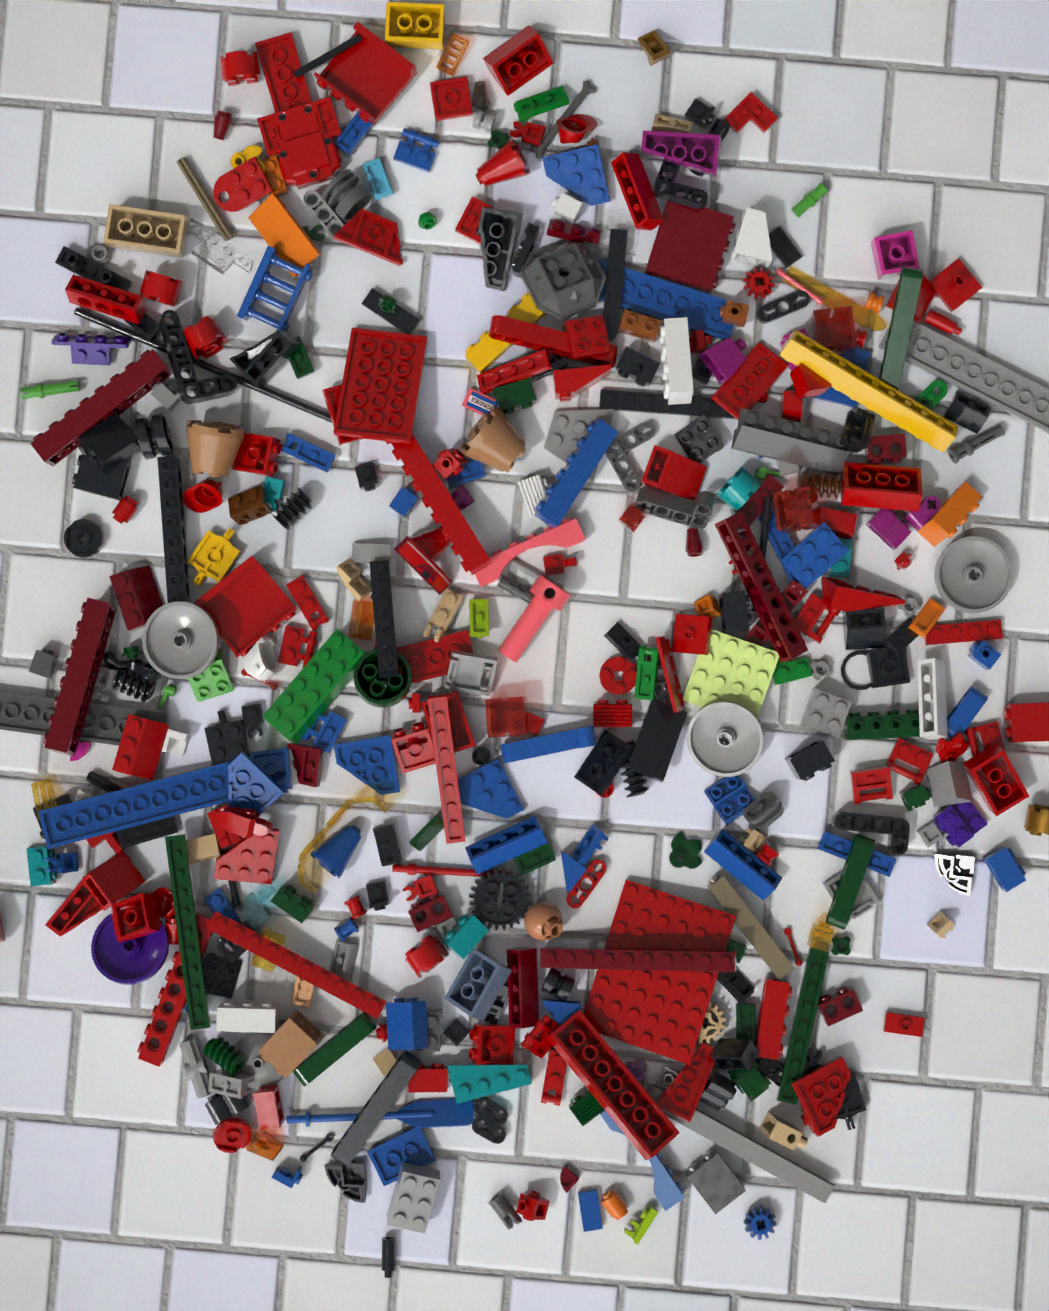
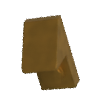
[638,30,670,66]

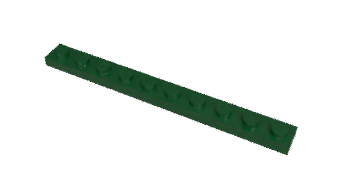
[165,834,211,1030]

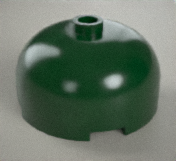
[353,649,412,708]

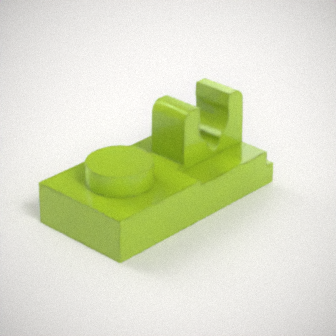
[469,599,489,639]
[624,1204,658,1245]

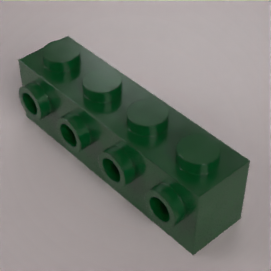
[844,710,920,740]

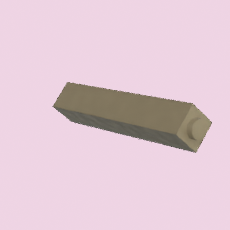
[707,875,794,980]

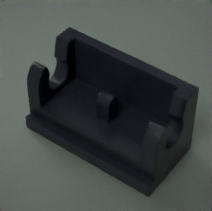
[840,408,876,453]
[373,824,402,867]
[717,969,755,1005]

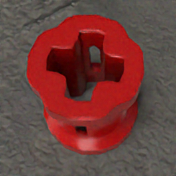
[344,895,367,920]

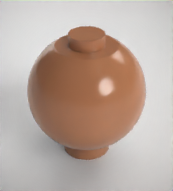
[524,902,563,941]

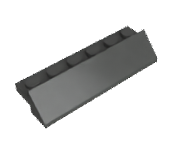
[731,408,850,475]

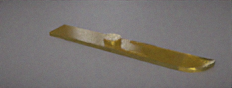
[782,266,886,331]

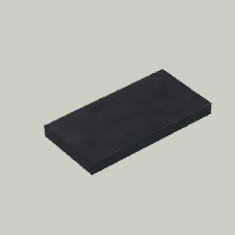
[626,699,688,783]

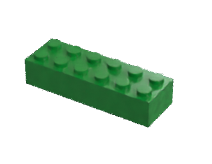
[262,629,366,744]

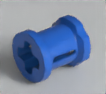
[334,917,359,942]

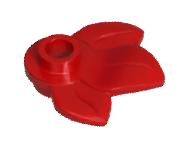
[936,732,969,763]

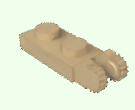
[423,588,464,642]

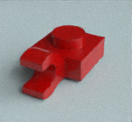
[543,554,577,576]

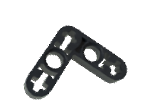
[653,160,708,209]

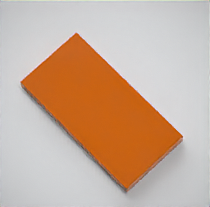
[248,193,321,278]

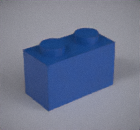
[983,846,1026,892]

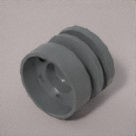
[321,169,373,221]

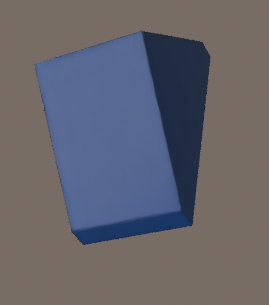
[561,851,587,892]
[543,998,582,1025]

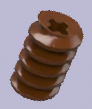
[799,471,841,499]

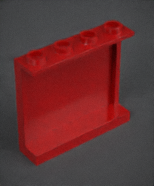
[314,21,418,125]
[193,555,297,658]

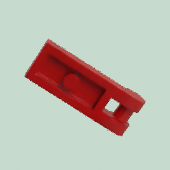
[286,575,329,631]
[541,1049,567,1106]

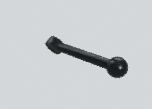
[300,1134,333,1162]

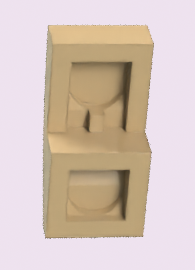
[336,558,372,601]

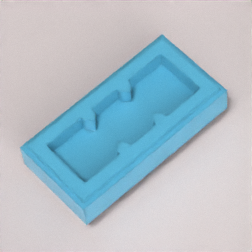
[362,157,393,201]

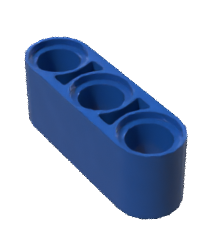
[947,685,988,739]

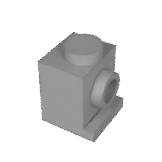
[151,381,181,412]

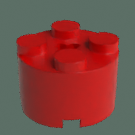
[219,51,260,86]
[140,270,183,307]
[183,316,228,360]
[405,935,450,978]

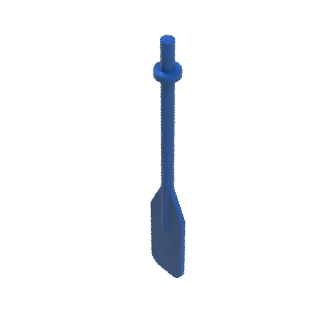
[286,1099,474,1128]

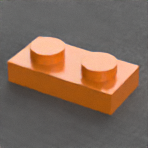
[261,156,288,196]

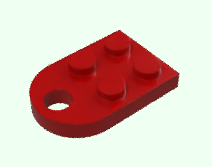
[213,157,274,212]

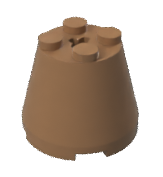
[460,405,526,473]
[186,420,245,478]

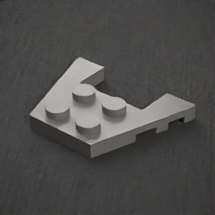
[544,409,615,482]

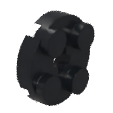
[64,519,104,558]

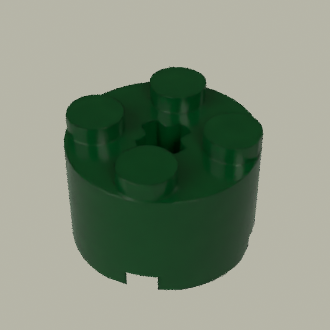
[726,1062,771,1103]

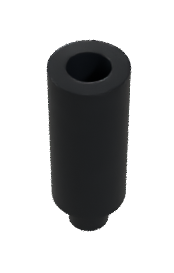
[381,1237,396,1278]

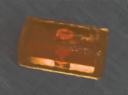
[348,600,374,640]

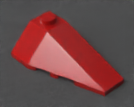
[821,576,905,613]

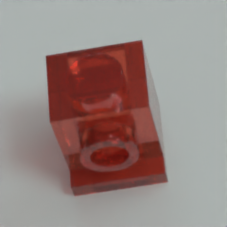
[618,504,645,533]

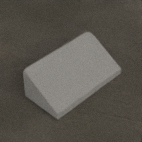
[329,940,359,982]

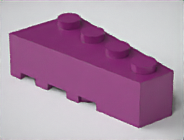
[641,130,722,178]

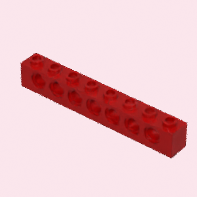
[137,912,213,1067]

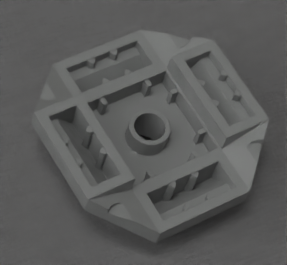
[520,239,606,321]

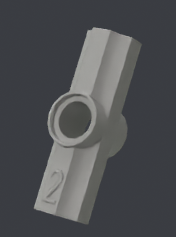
[179,1037,212,1098]

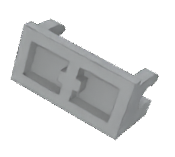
[208,1068,254,1099]

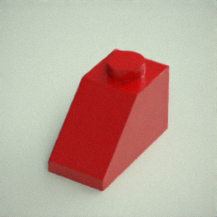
[780,391,803,423]

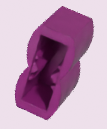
[866,508,911,550]

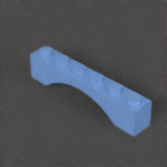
[600,1110,685,1211]

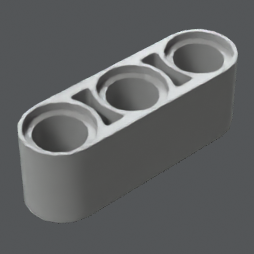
[303,190,344,241]

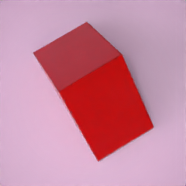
[790,363,832,399]

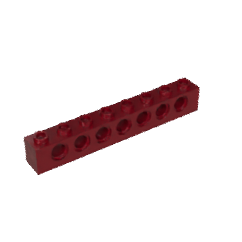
[715,511,808,663]

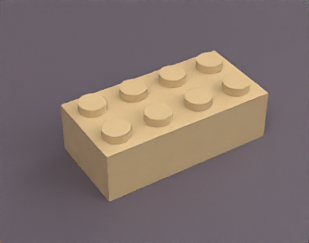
[103,204,189,258]

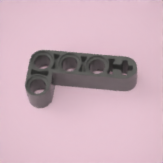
[635,487,715,529]

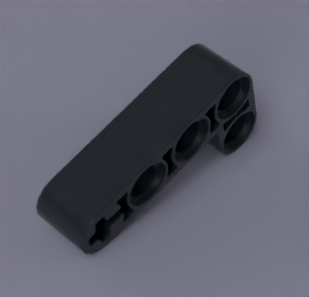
[832,812,910,855]

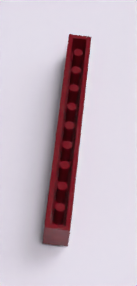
[540,947,737,972]

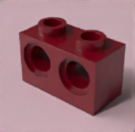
[864,434,907,464]
[408,893,453,933]
[818,986,863,1027]

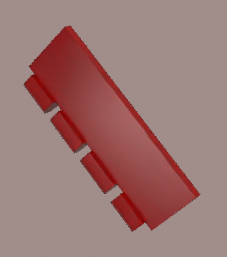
[655,636,685,713]

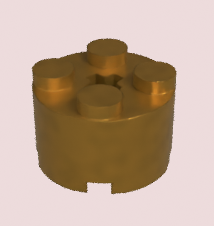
[1024,804,1049,836]

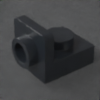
[685,98,716,128]
[355,462,379,492]
[366,881,390,911]

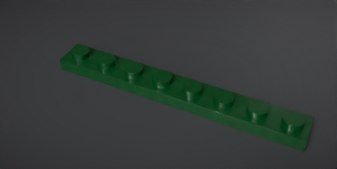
[776,948,829,1105]

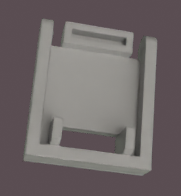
[444,650,498,696]
[822,871,880,923]

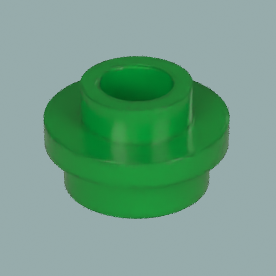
[418,212,437,230]

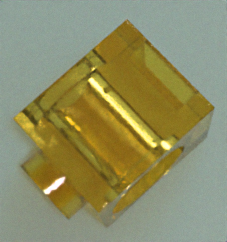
[807,921,834,952]

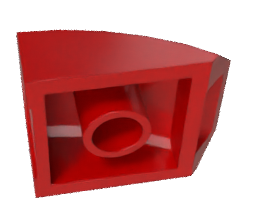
[111,892,162,942]

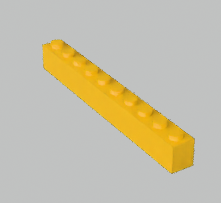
[780,329,958,452]

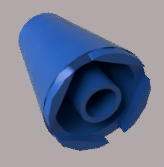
[310,825,362,879]

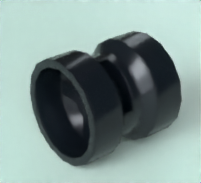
[472,747,491,766]

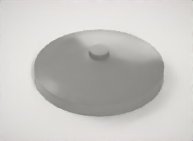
[934,536,1013,613]
[142,601,219,679]
[687,700,764,777]

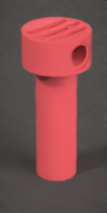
[498,574,572,662]

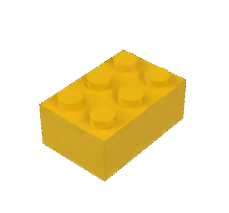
[385,2,445,50]

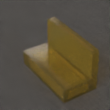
[251,926,286,972]

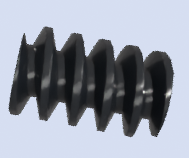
[272,488,313,530]
[112,667,157,702]
[621,757,649,798]

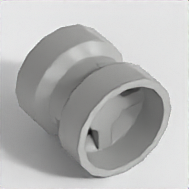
[472,109,496,132]

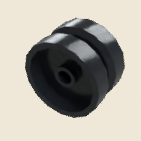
[135,413,173,460]

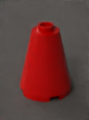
[475,139,531,186]
[411,526,452,562]

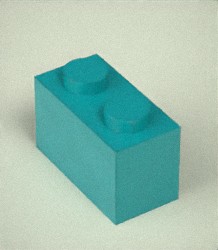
[442,913,489,959]

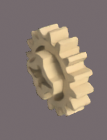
[698,1002,726,1044]

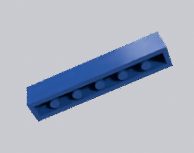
[534,419,618,528]

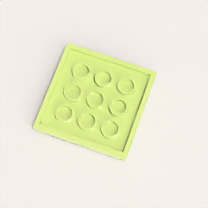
[683,629,779,718]

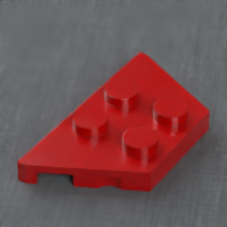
[333,208,403,266]

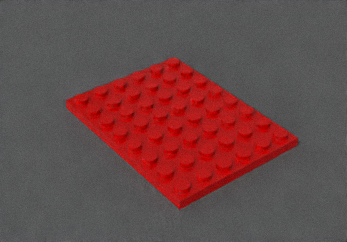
[584,879,736,1065]

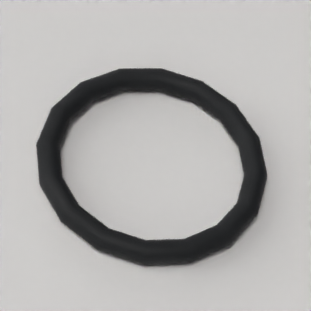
[841,651,871,690]

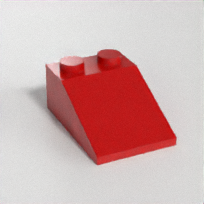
[553,364,611,402]

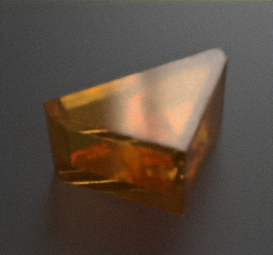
[246,1130,284,1161]

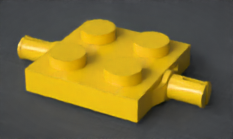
[187,527,241,586]

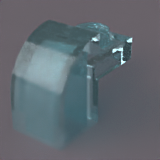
[243,886,277,929]

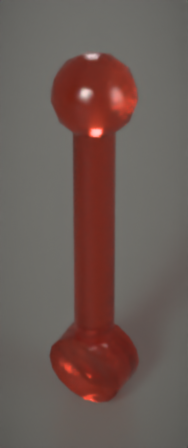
[241,669,278,690]

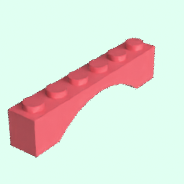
[475,517,585,588]

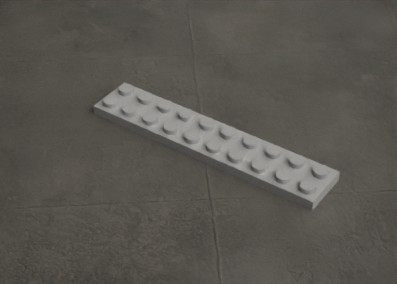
[878,321,1049,433]

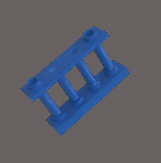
[237,246,313,331]

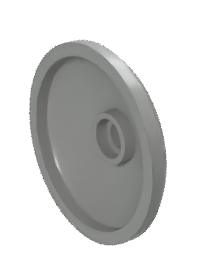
[235,1032,284,1090]

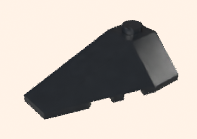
[478,207,523,291]

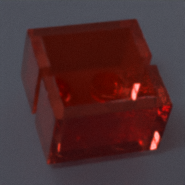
[811,306,857,351]
[773,486,821,533]
[485,696,529,738]

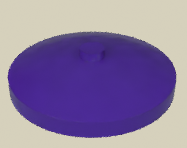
[91,914,169,985]

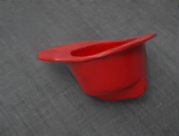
[556,114,597,144]
[183,479,223,513]

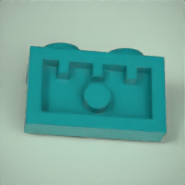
[26,846,57,887]

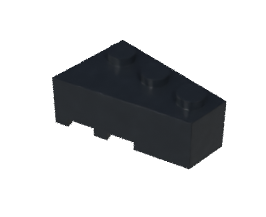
[230,330,301,386]

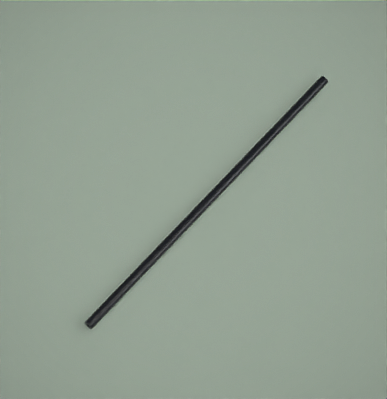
[74,308,332,423]

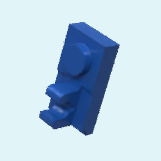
[571,824,608,865]

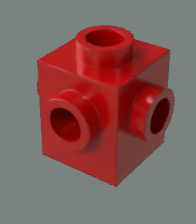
[432,448,467,479]
[516,1191,550,1221]

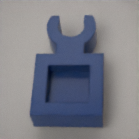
[45,852,79,873]

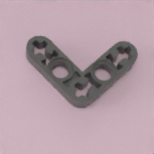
[605,422,655,492]

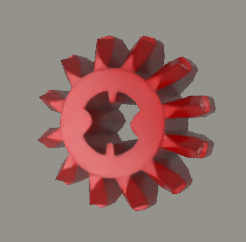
[742,267,775,300]

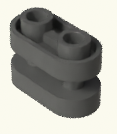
[743,792,784,832]

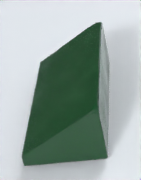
[409,815,444,851]

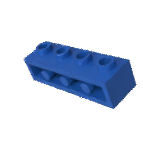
[465,816,547,875]
[704,829,782,900]

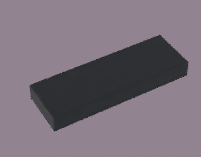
[361,288,420,334]
[116,816,178,849]

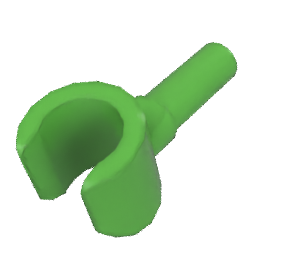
[755,467,780,480]
[156,685,177,709]

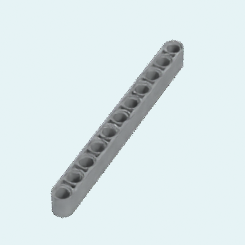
[646,1084,835,1203]

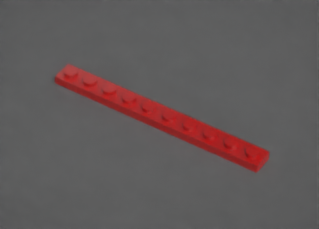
[206,911,386,1019]

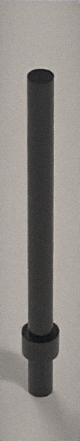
[752,497,772,612]

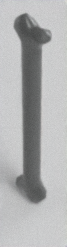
[530,80,596,159]

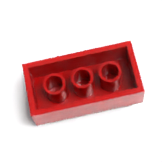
[841,462,923,512]

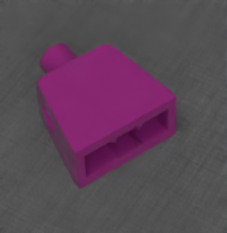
[699,337,746,384]

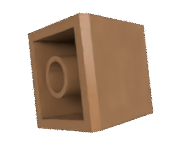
[258,1009,325,1078]

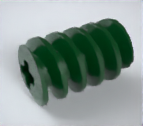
[203,1036,246,1076]

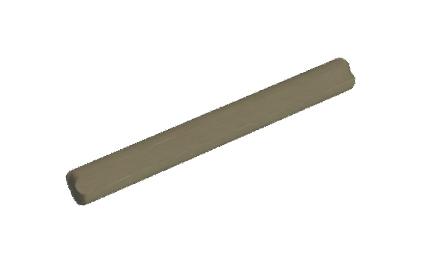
[177,157,233,241]

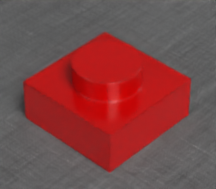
[408,693,421,713]

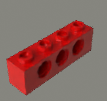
[65,274,147,324]

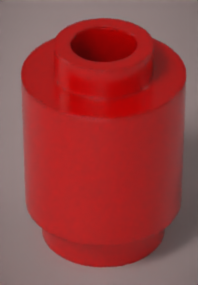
[112,495,139,524]

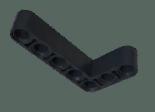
[159,310,237,404]

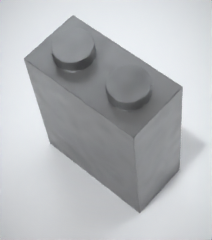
[686,1150,746,1215]

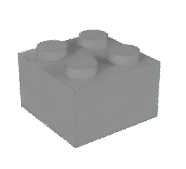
[800,689,852,738]

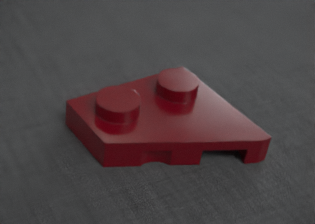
[287,742,324,787]

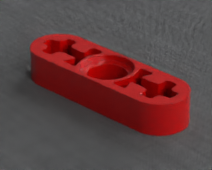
[566,859,606,908]

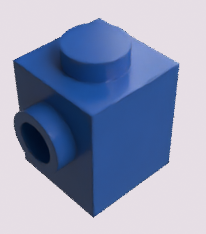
[968,640,1002,670]

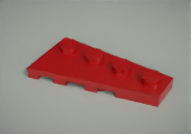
[656,1043,715,1123]

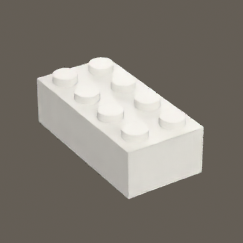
[659,317,693,405]

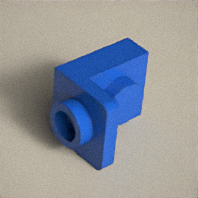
[271,1166,304,1188]

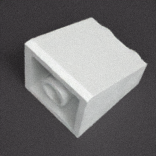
[730,206,772,270]

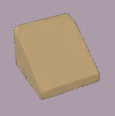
[373,1047,397,1076]

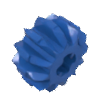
[743,1206,777,1240]

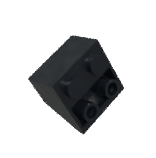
[842,608,886,650]

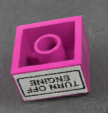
[871,230,920,280]

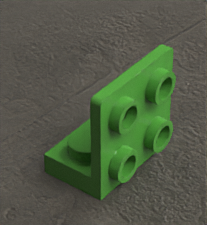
[188,648,234,702]

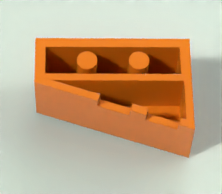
[917,481,983,547]

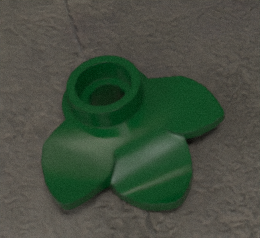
[669,832,702,869]

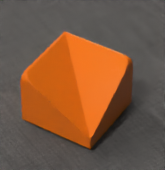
[694,594,721,619]

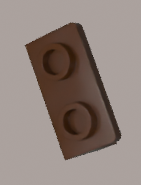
[228,485,272,525]

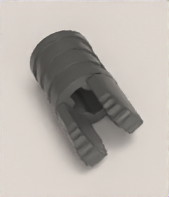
[488,1192,523,1230]

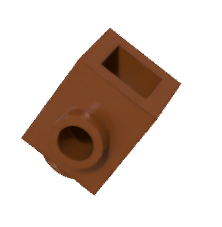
[719,300,750,327]

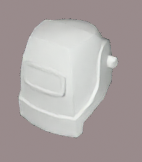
[243,636,279,681]

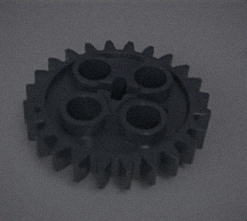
[469,867,531,930]

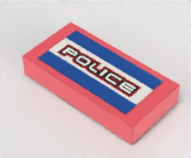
[462,388,497,415]

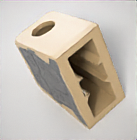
[759,1111,808,1150]

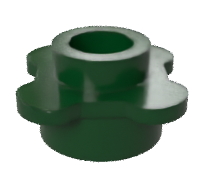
[487,129,509,150]
[378,295,397,313]
[121,646,143,659]
[831,936,851,955]

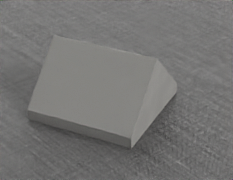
[926,761,972,807]

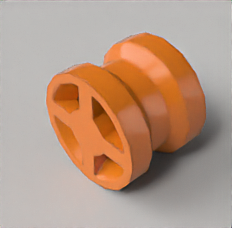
[864,291,885,314]

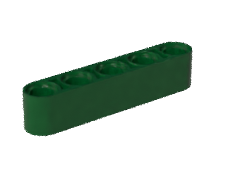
[826,833,875,930]
[293,1012,377,1087]

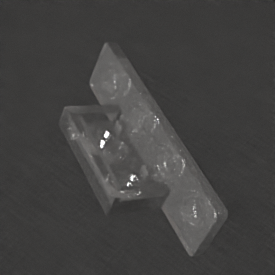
[187,218,254,275]

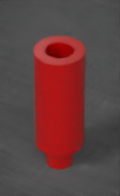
[924,309,962,335]

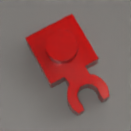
[510,121,546,146]
[402,874,439,901]

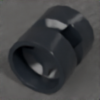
[541,968,576,1002]

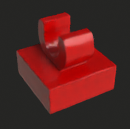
[689,330,712,353]

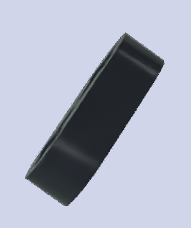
[474,1097,508,1125]
[472,1115,506,1144]

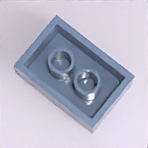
[444,948,512,1021]

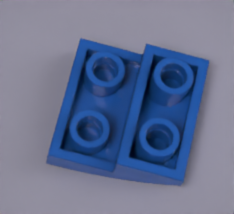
[704,775,755,826]

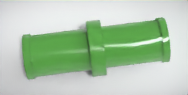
[791,183,828,218]

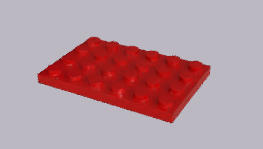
[334,328,428,444]

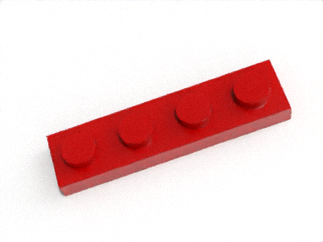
[477,349,552,394]
[924,620,1003,645]

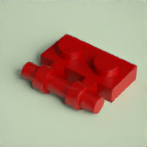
[278,625,318,668]
[521,1014,560,1059]

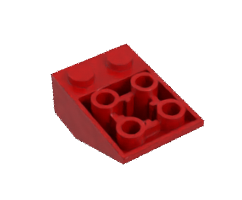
[640,445,707,501]

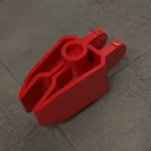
[216,806,273,838]

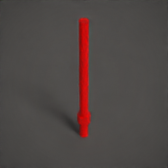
[392,863,508,877]

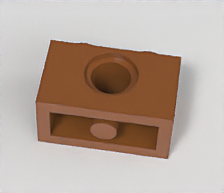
[618,310,661,343]

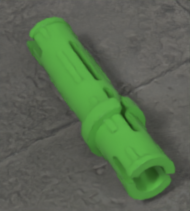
[20,379,80,400]

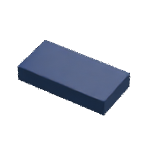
[578,1189,603,1232]

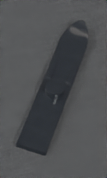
[603,229,628,342]

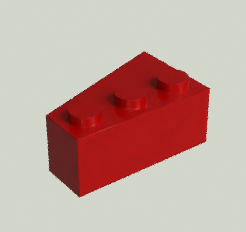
[45,876,103,937]

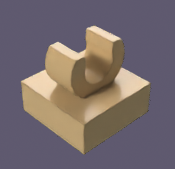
[740,828,766,853]
[927,911,954,938]

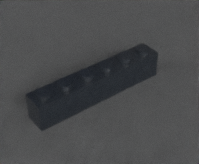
[369,560,398,678]

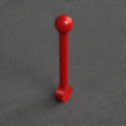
[784,928,803,966]

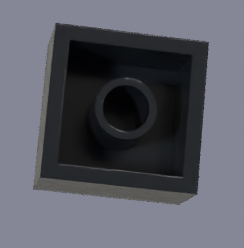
[718,591,752,633]
[785,740,835,781]

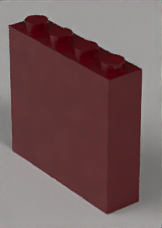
[645,201,736,293]

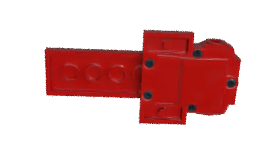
[255,32,342,190]

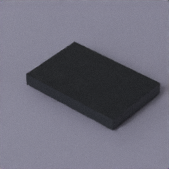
[574,729,634,796]

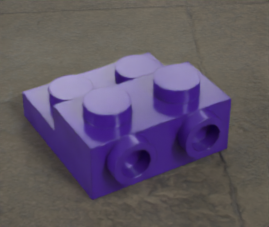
[933,802,988,848]

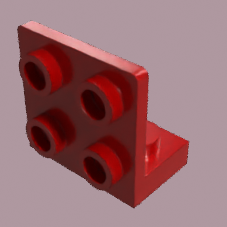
[562,315,611,358]

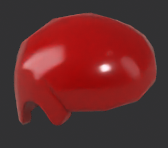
[152,887,175,919]

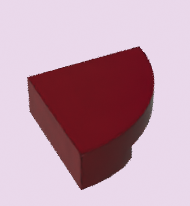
[560,1165,579,1193]

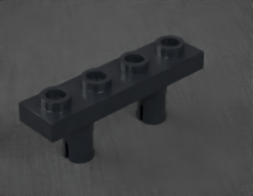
[55,246,133,291]

